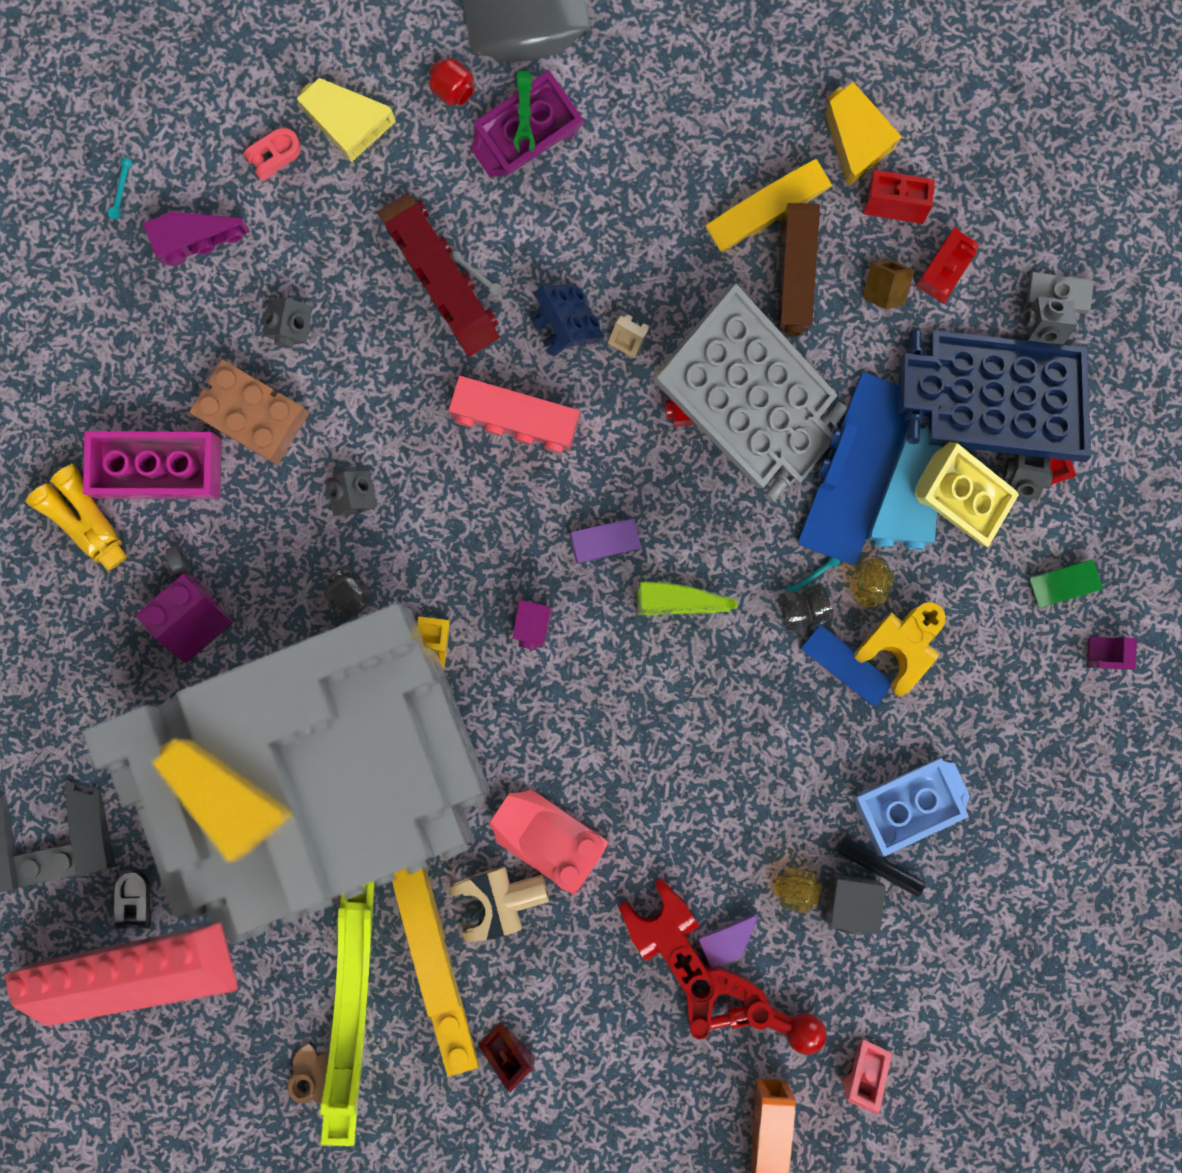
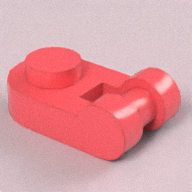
[243,128,301,181]

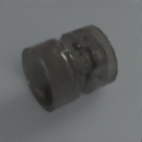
[778,583,833,634]

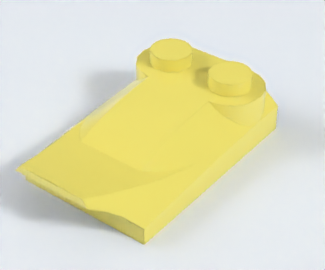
[915,442,1019,547]

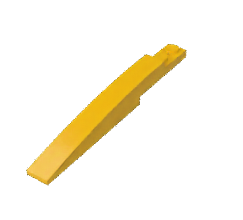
[392,867,480,1077]

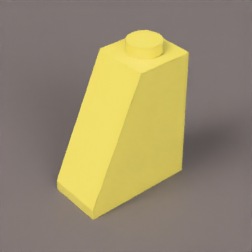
[296,78,396,162]

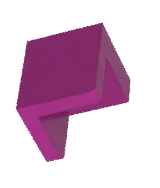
[1087,637,1137,670]

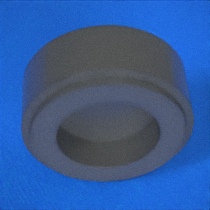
[166,545,191,578]

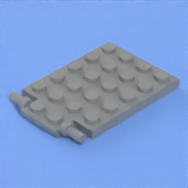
[652,284,848,503]

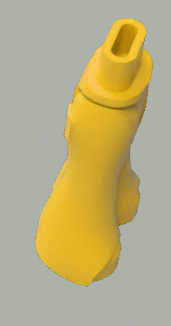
[25,464,128,572]

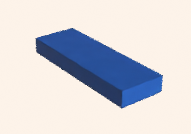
[800,624,893,707]

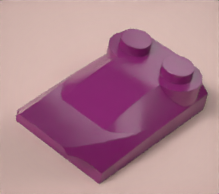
[471,70,584,178]

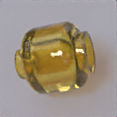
[849,559,895,607]
[773,868,822,913]

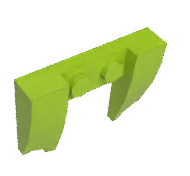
[636,582,738,615]

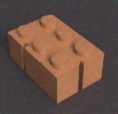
[189,359,310,466]

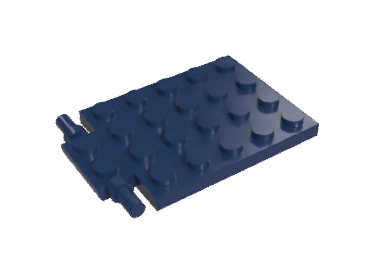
[898,330,1091,462]

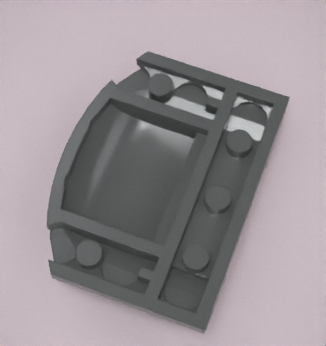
[462,0,591,62]

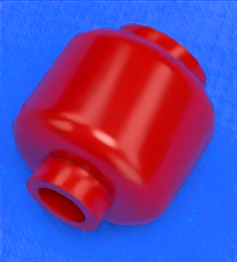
[429,58,475,106]

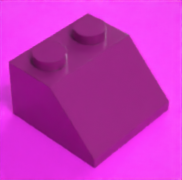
[135,574,234,663]

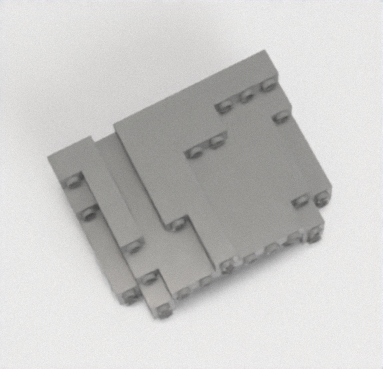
[82,603,490,946]

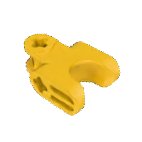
[853,602,946,697]

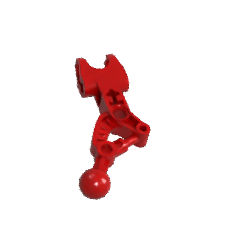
[618,877,827,1055]

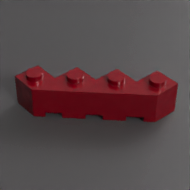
[376,193,500,357]

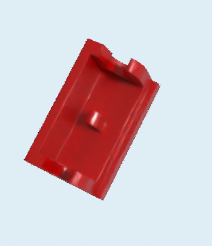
[863,169,935,224]
[916,227,979,304]

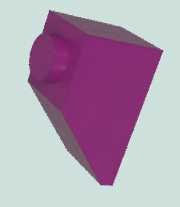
[513,600,553,650]

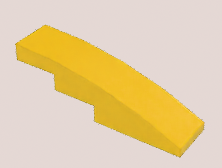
[705,159,833,253]

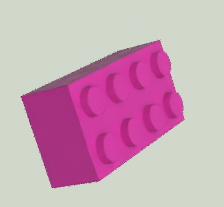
[83,431,222,500]

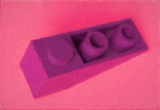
[143,212,250,266]

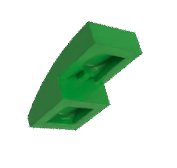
[1030,559,1103,608]

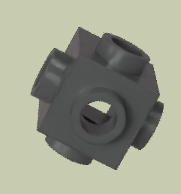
[1023,296,1077,345]
[263,297,313,348]
[1003,454,1053,500]
[326,467,377,516]

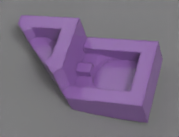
[699,913,759,968]

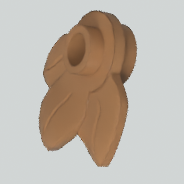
[287,1043,329,1105]

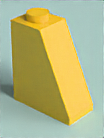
[825,82,902,186]

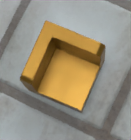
[863,259,914,310]

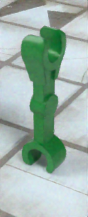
[514,71,536,153]

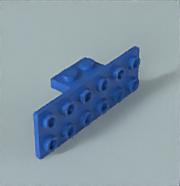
[797,373,907,566]

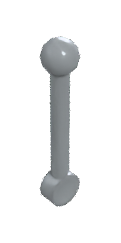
[450,251,502,296]

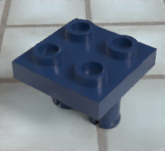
[529,284,604,356]

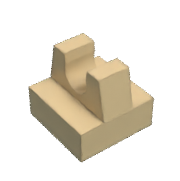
[608,314,649,358]

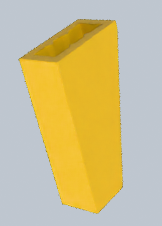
[152,739,293,862]

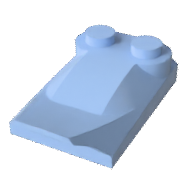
[854,758,970,857]

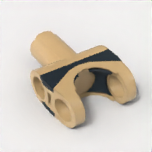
[449,866,550,942]

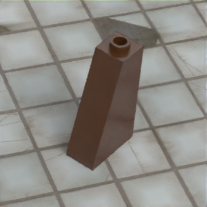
[777,203,820,337]

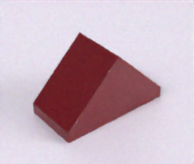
[478,1022,535,1093]

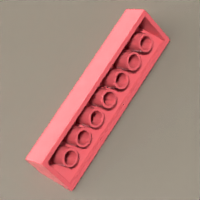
[4,922,238,1026]

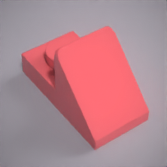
[842,1040,892,1114]

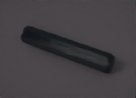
[837,838,926,897]

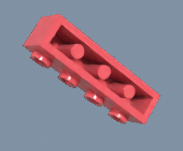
[449,375,580,454]

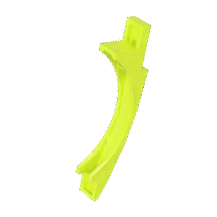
[320,881,375,1146]

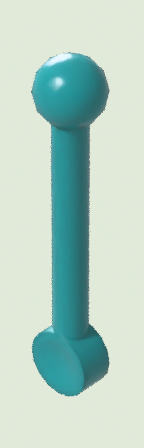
[108,157,132,220]
[785,557,840,598]

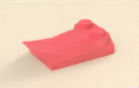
[489,789,609,895]

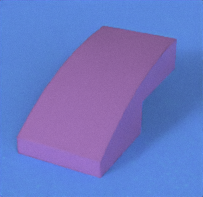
[569,519,641,564]

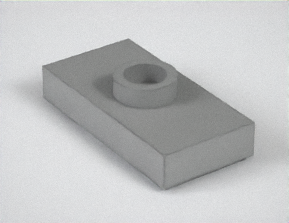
[1026,272,1094,314]

